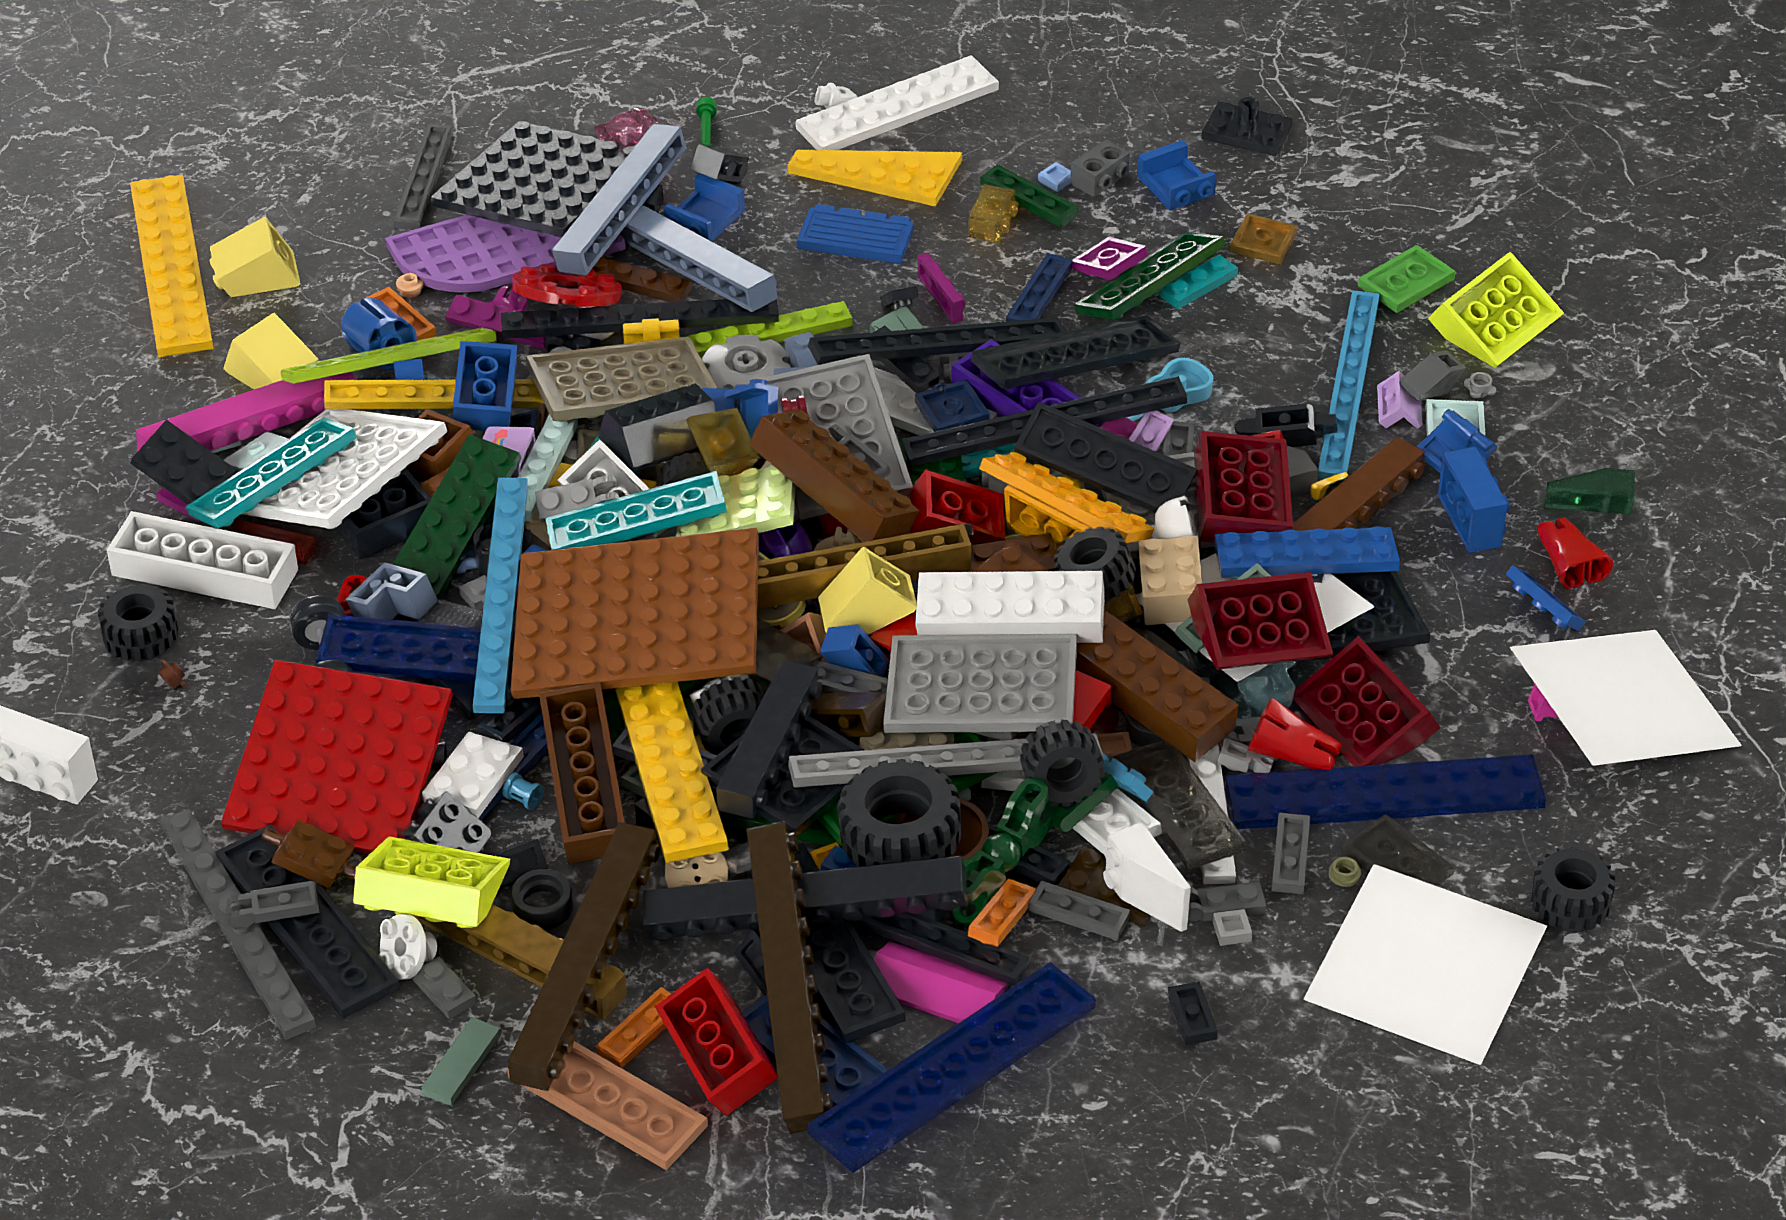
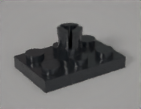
[1201,97,1292,156]

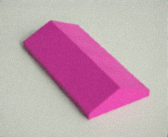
[874,941,1009,1031]

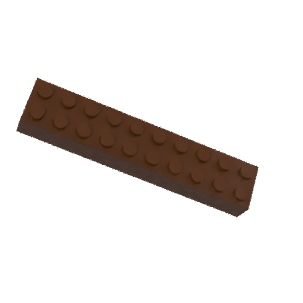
[972,543,1239,762]

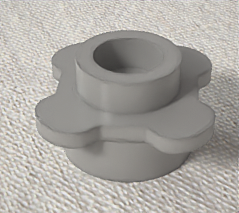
[1464,372,1496,398]

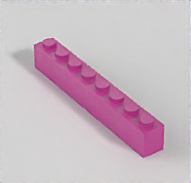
[136,372,357,452]

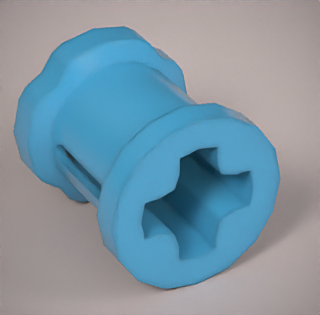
[502,773,544,810]

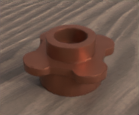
[157,659,186,689]

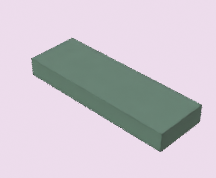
[421,1017,501,1106]

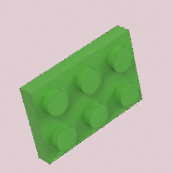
[1358,245,1456,313]

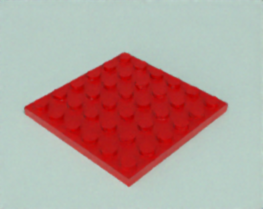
[221,660,453,854]

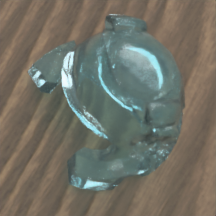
[1237,661,1296,715]

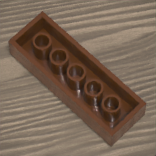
[749,410,920,542]
[539,682,625,865]

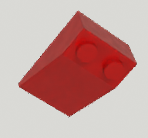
[910,470,1005,543]

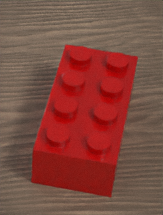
[655,967,778,1116]

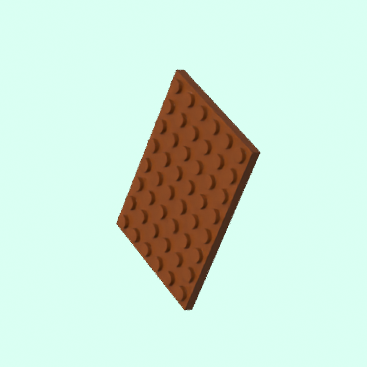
[511,527,759,699]

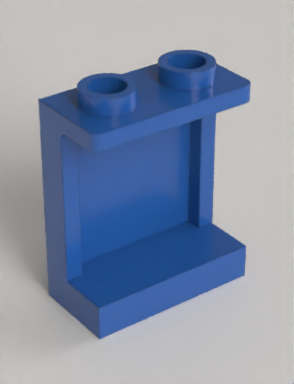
[1137,140,1216,211]
[664,173,745,242]
[722,379,778,463]

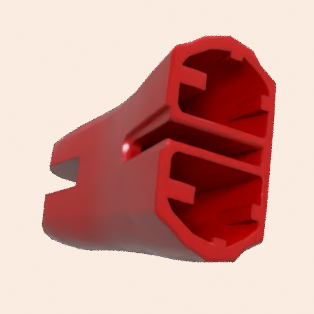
[1537,517,1614,589]
[1248,698,1342,774]

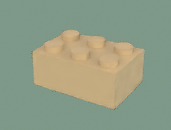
[1138,536,1202,625]

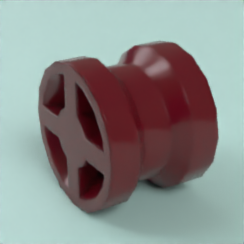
[781,395,807,413]

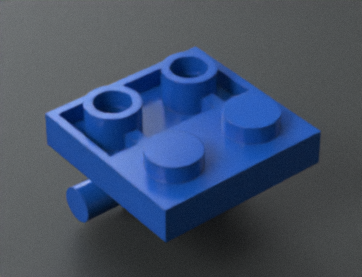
[1417,409,1497,473]

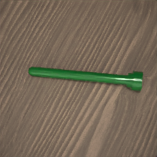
[696,97,717,146]

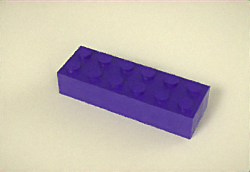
[951,339,1103,428]

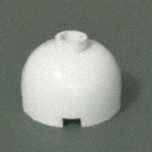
[1150,496,1200,552]

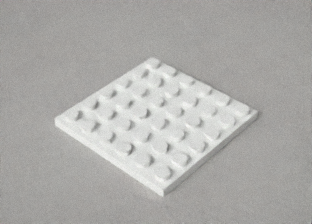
[242,409,448,529]

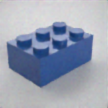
[453,341,517,431]
[1438,447,1509,553]

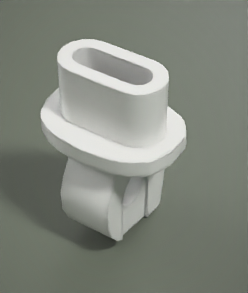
[815,83,857,109]

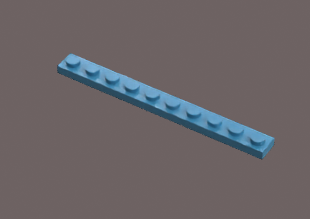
[1317,290,1380,483]
[473,478,528,713]

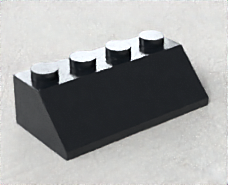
[598,383,724,472]

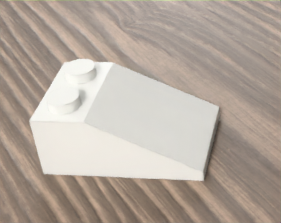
[1103,822,1191,932]

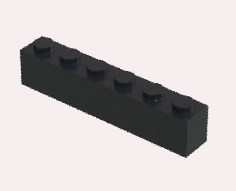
[716,660,822,819]

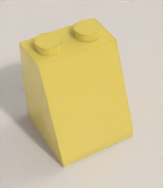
[209,216,300,297]
[223,313,319,389]
[818,547,917,635]

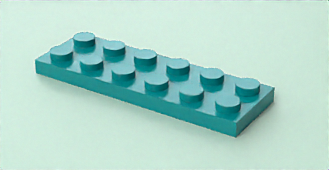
[186,417,357,529]
[545,471,727,550]

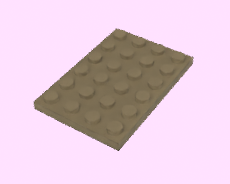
[526,336,717,422]

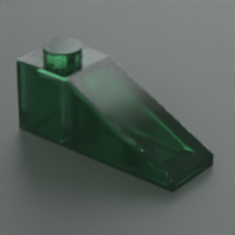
[1544,468,1635,515]

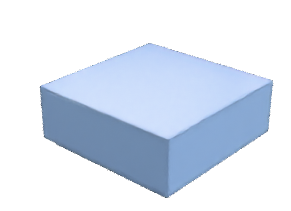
[1038,162,1071,192]

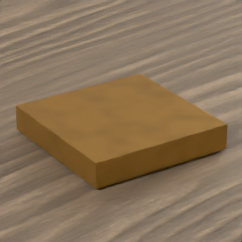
[1229,213,1298,265]

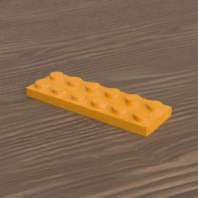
[979,452,1155,544]

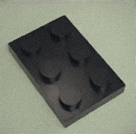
[130,419,237,505]

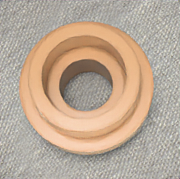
[396,273,424,298]

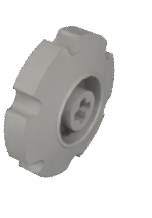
[702,335,791,404]

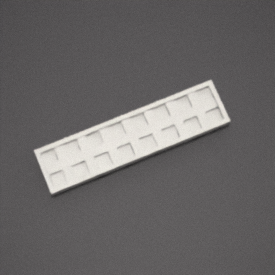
[796,55,999,150]

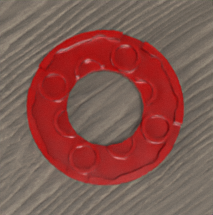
[512,264,622,307]

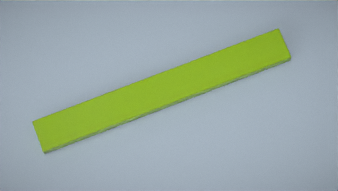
[281,327,497,384]

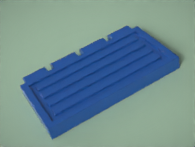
[797,204,914,264]

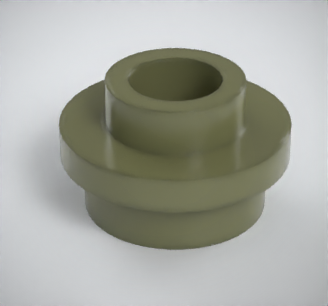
[1329,857,1361,887]

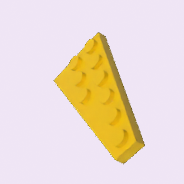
[787,150,962,207]

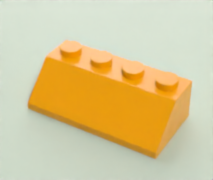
[1004,485,1093,549]

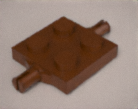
[261,820,356,889]

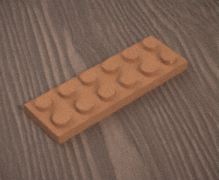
[507,1041,708,1171]

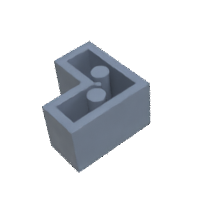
[346,562,438,632]

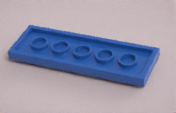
[1214,526,1400,578]

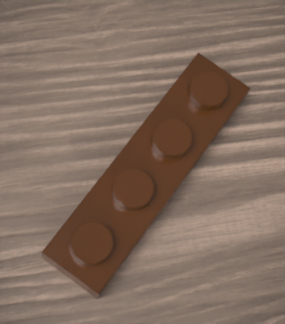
[592,256,692,302]

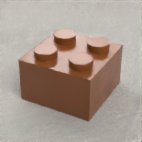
[402,409,473,480]

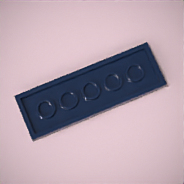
[742,995,919,1140]

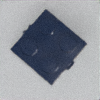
[915,379,990,432]

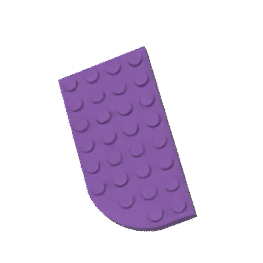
[385,215,626,292]

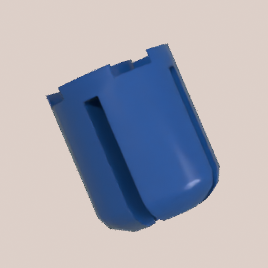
[341,298,417,371]

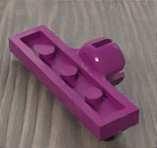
[445,286,546,350]

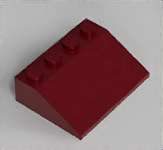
[1194,431,1293,543]
[1187,572,1333,670]
[1289,636,1441,774]

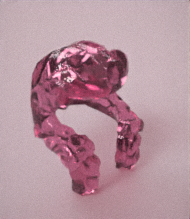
[594,107,659,146]

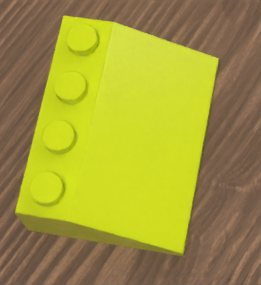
[1428,252,1564,368]
[353,836,510,928]

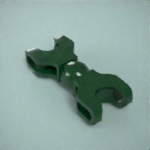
[953,778,1051,928]

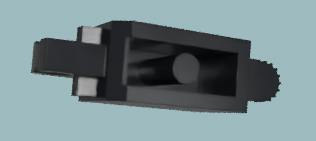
[1234,404,1338,447]

